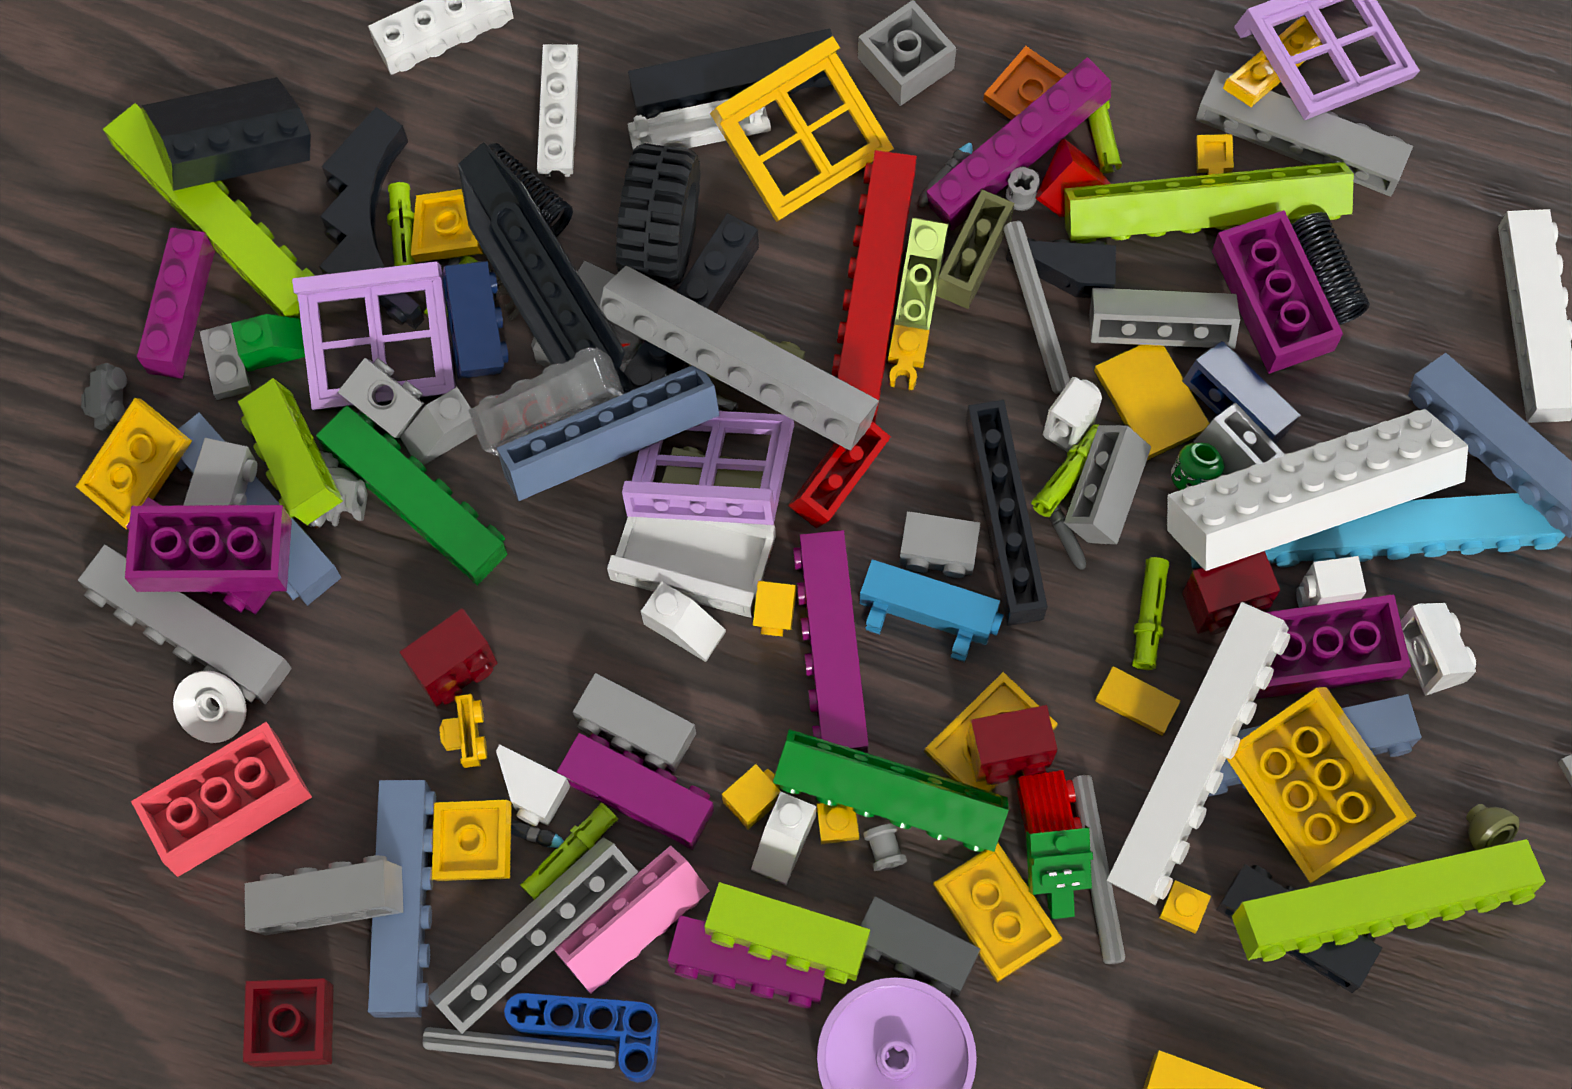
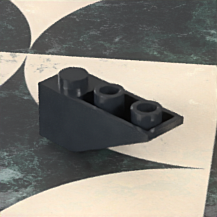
[1006,237,1116,298]

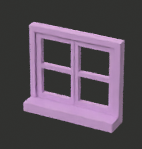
[1234,0,1420,120]
[292,261,456,410]
[622,411,794,525]

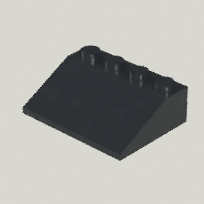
[141,77,311,191]

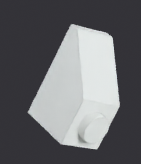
[641,581,726,662]
[496,745,570,826]
[751,792,816,885]

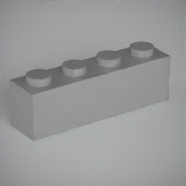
[1089,288,1240,349]
[245,855,403,935]

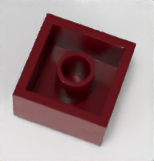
[1182,551,1280,635]
[400,608,497,707]
[966,705,1058,785]
[243,978,334,1067]

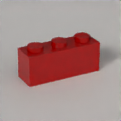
[788,421,891,528]

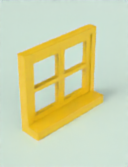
[710,36,894,222]

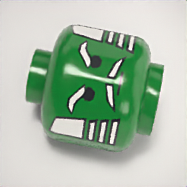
[1171,442,1224,490]

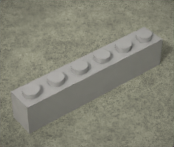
[1196,70,1413,197]
[78,545,292,705]
[429,837,638,1034]

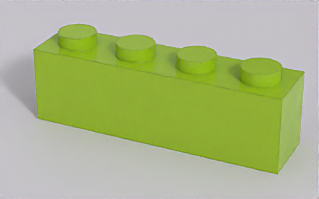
[238,378,343,525]
[704,882,870,984]

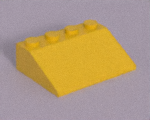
[1226,687,1416,883]

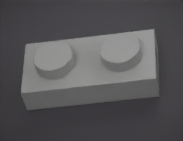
[200,323,252,400]

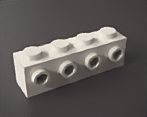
[368,0,514,75]

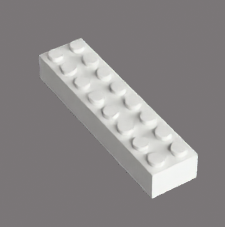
[1167,409,1468,571]

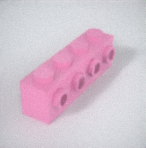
[554,846,710,994]

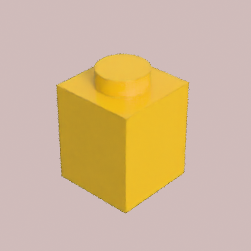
[753,581,797,637]
[722,764,781,830]

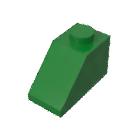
[231,314,305,372]

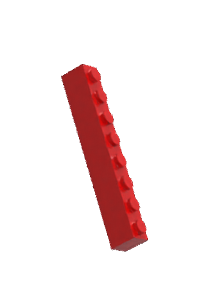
[832,150,917,424]

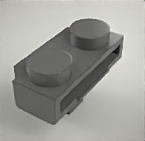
[81,363,127,433]

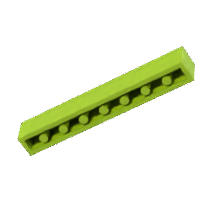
[103,103,315,318]
[1064,162,1354,243]
[1232,839,1546,962]

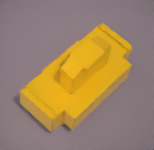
[439,694,487,768]

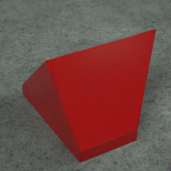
[1035,139,1111,217]

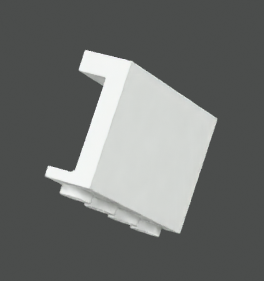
[607,516,776,618]

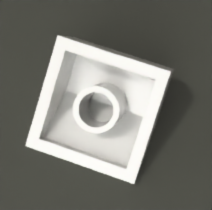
[1401,603,1476,696]

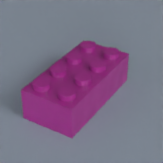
[1212,210,1343,374]
[125,505,292,592]
[1255,594,1411,699]

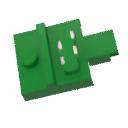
[1026,825,1093,919]

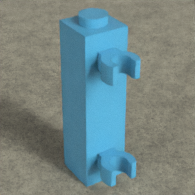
[860,560,1004,662]

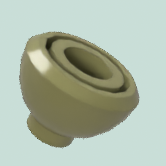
[1466,804,1520,850]

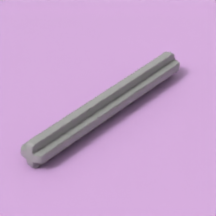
[1003,221,1070,394]
[1072,775,1125,964]
[422,1027,617,1069]

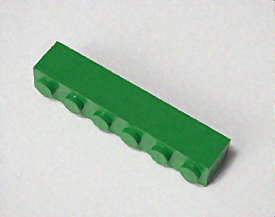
[316,405,508,585]
[773,729,1009,852]

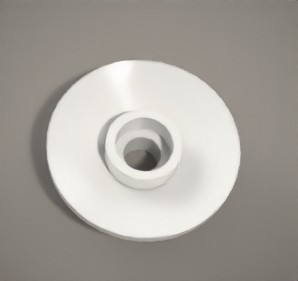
[173,670,247,743]

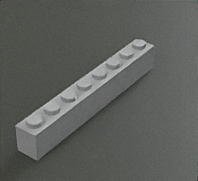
[599,266,879,451]

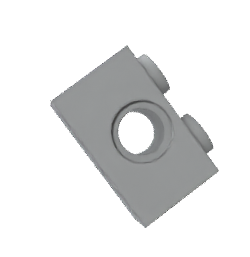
[338,358,426,438]

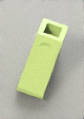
[894,218,949,330]

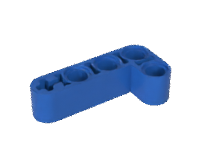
[504,993,660,1083]

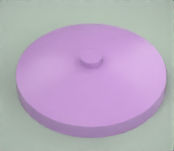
[817,977,977,1089]

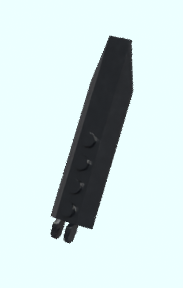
[458,142,633,403]

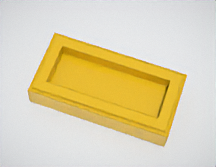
[1095,666,1180,736]

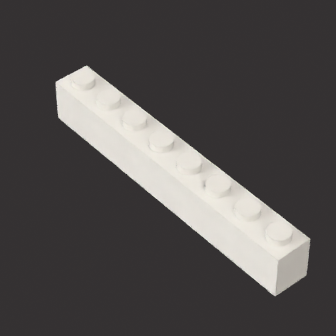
[1107,602,1290,905]

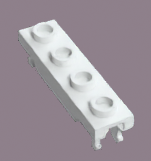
[537,44,578,177]
[628,99,771,150]

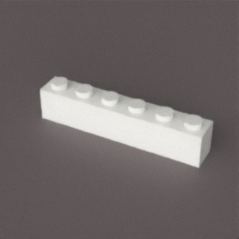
[1498,209,1572,423]

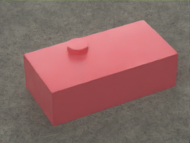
[131,722,312,877]

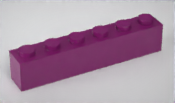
[926,57,1111,231]
[793,530,869,754]

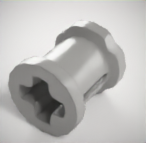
[1005,167,1040,211]
[863,823,907,871]

